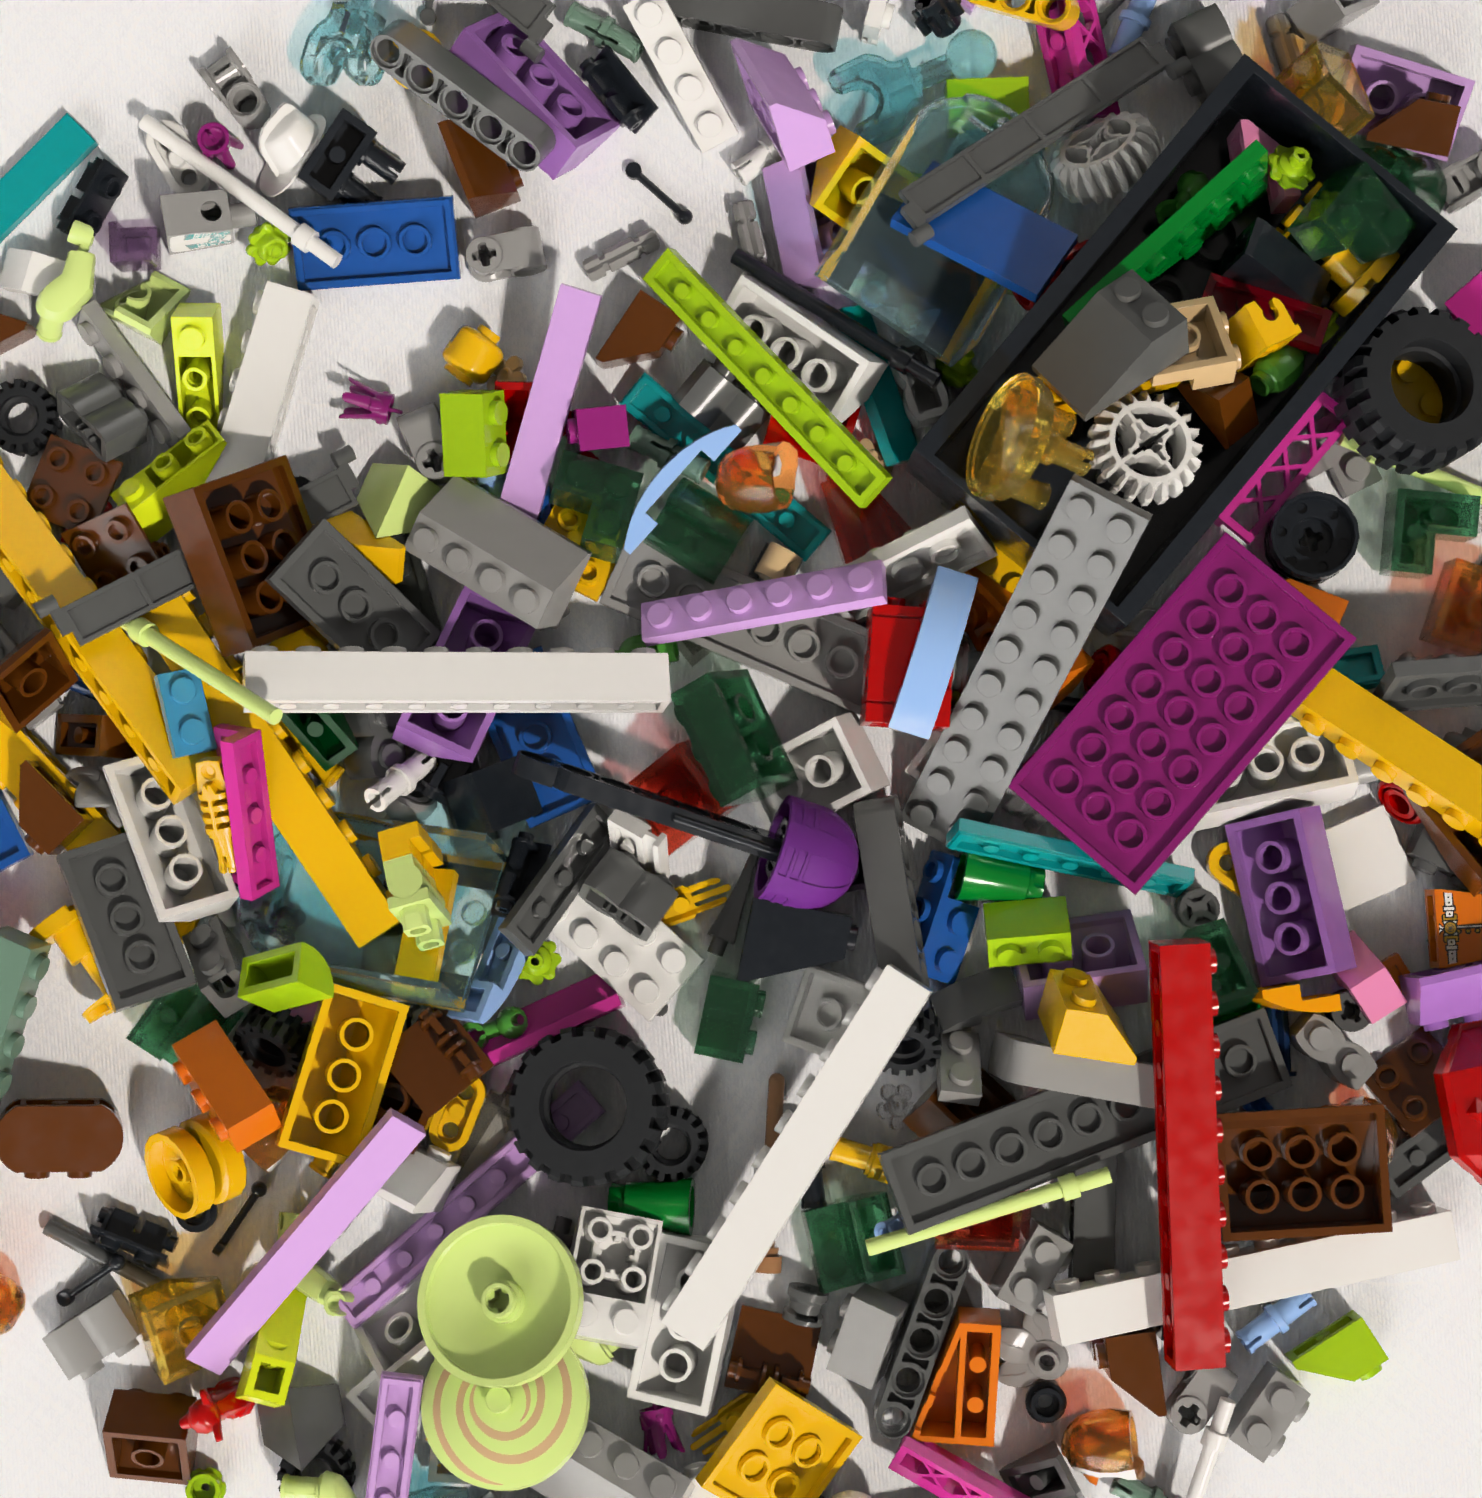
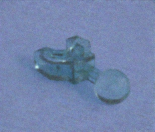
[300,0,387,86]
[827,29,998,146]

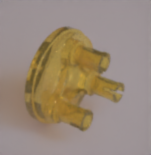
[966,373,1094,510]

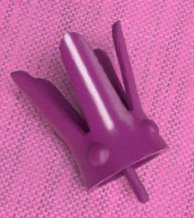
[197,122,244,170]
[339,377,403,425]
[639,1404,685,1459]

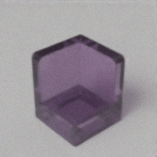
[108,221,161,272]

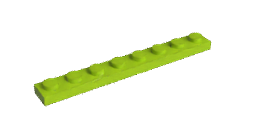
[642,248,893,508]

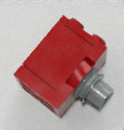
[859,597,983,732]

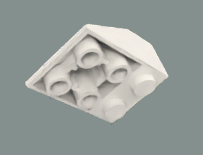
[570,1205,663,1350]

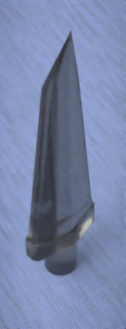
[451,1082,513,1191]

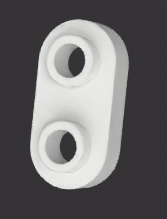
[146,120,211,194]

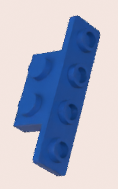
[916,849,980,985]

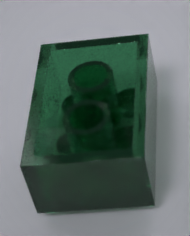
[671,669,799,807]

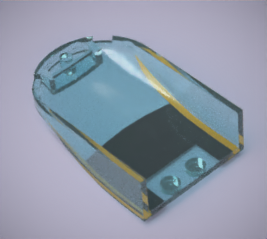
[814,93,1054,367]
[237,811,508,1013]

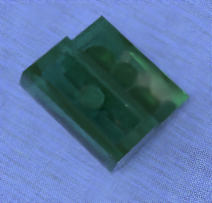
[1360,145,1447,214]
[643,477,755,585]
[126,975,244,1064]
[801,1191,906,1294]

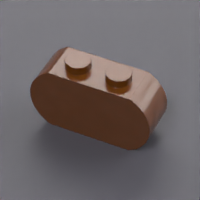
[0,1098,123,1179]

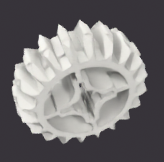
[1049,111,1162,205]
[1085,390,1203,507]

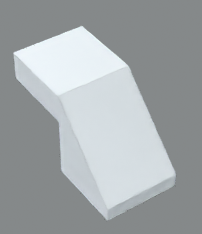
[0,248,96,297]

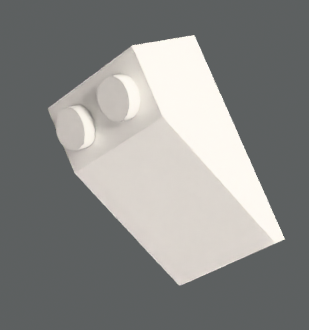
[737,712,891,831]

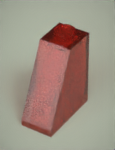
[819,474,912,565]

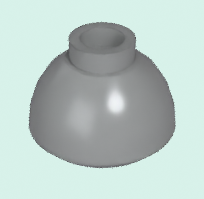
[384,789,437,827]

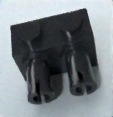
[296,108,406,203]

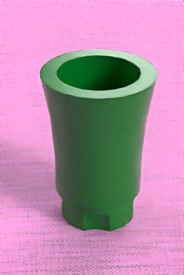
[953,852,1046,902]
[607,1178,695,1236]

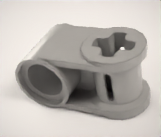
[197,47,271,130]
[1429,150,1482,215]
[466,226,547,282]
[396,402,452,485]
[1165,1367,1238,1434]

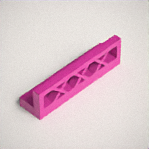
[1036,0,1120,120]
[1213,391,1346,545]
[213,723,280,901]
[468,974,626,1068]
[888,1431,1030,1498]

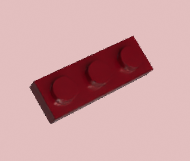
[1202,272,1333,355]

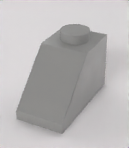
[1286,0,1380,45]

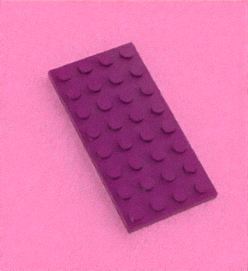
[1008,532,1357,896]

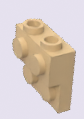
[1150,296,1242,390]

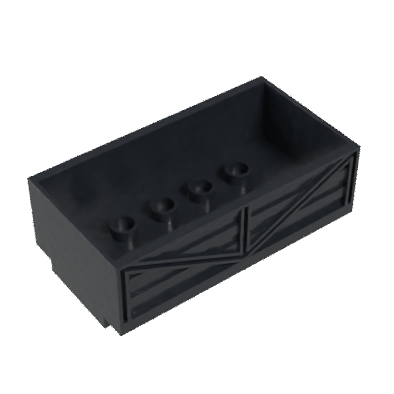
[905,53,1457,637]

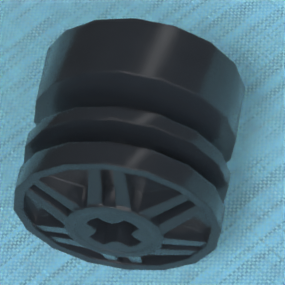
[1263,491,1360,585]

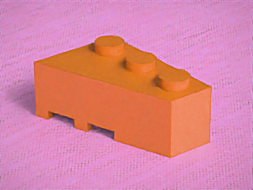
[172,1020,282,1153]
[910,1306,1002,1447]

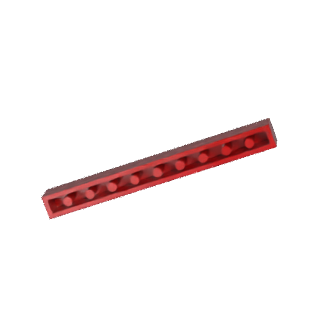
[1149,937,1231,1372]

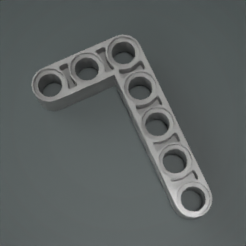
[988,1031,1155,1109]

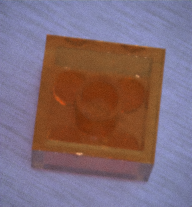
[1419,558,1482,656]

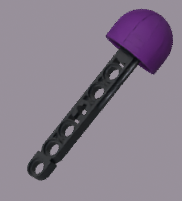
[511,750,859,910]

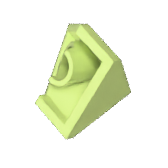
[99,271,191,346]
[356,463,441,538]

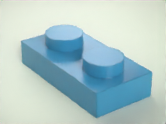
[154,669,217,759]

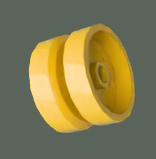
[144,1112,247,1220]

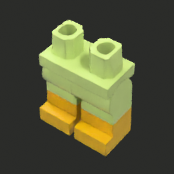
[377,821,452,951]

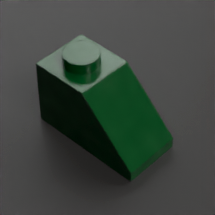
[281,713,359,771]

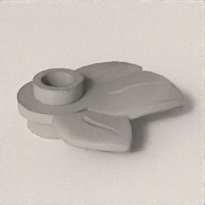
[65,767,123,827]
[998,1311,1069,1388]

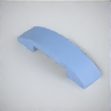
[624,424,742,554]
[888,565,979,740]
[447,901,528,1024]

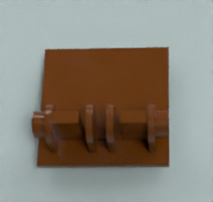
[26,434,124,529]
[61,502,171,589]
[390,1005,495,1119]
[1365,1026,1444,1139]
[724,1304,821,1398]

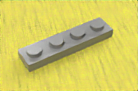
[77,299,191,448]

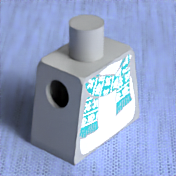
[159,190,257,255]

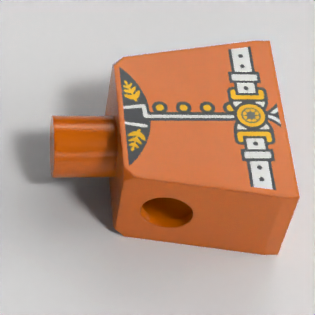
[1424,889,1482,968]

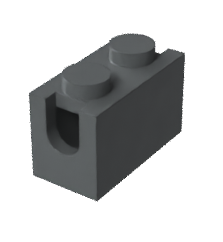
[182,916,250,1018]

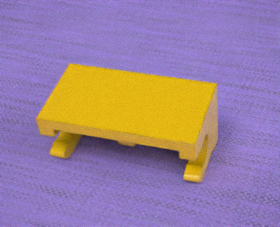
[1228,297,1302,372]

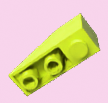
[171,303,224,434]
[110,419,227,543]
[235,1288,307,1408]

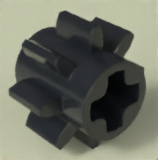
[912,0,965,38]

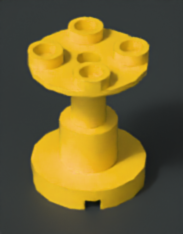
[1276,181,1400,317]
[29,905,114,1024]

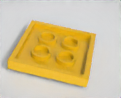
[695,1376,862,1498]

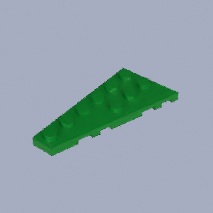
[1062,139,1268,327]

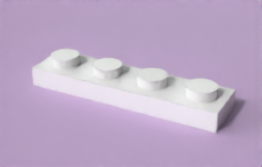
[622,0,739,153]

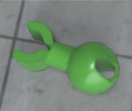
[1155,170,1209,224]
[463,1006,528,1049]

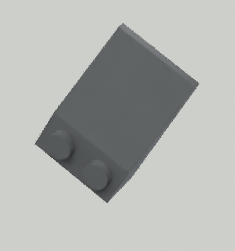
[1032,269,1189,422]

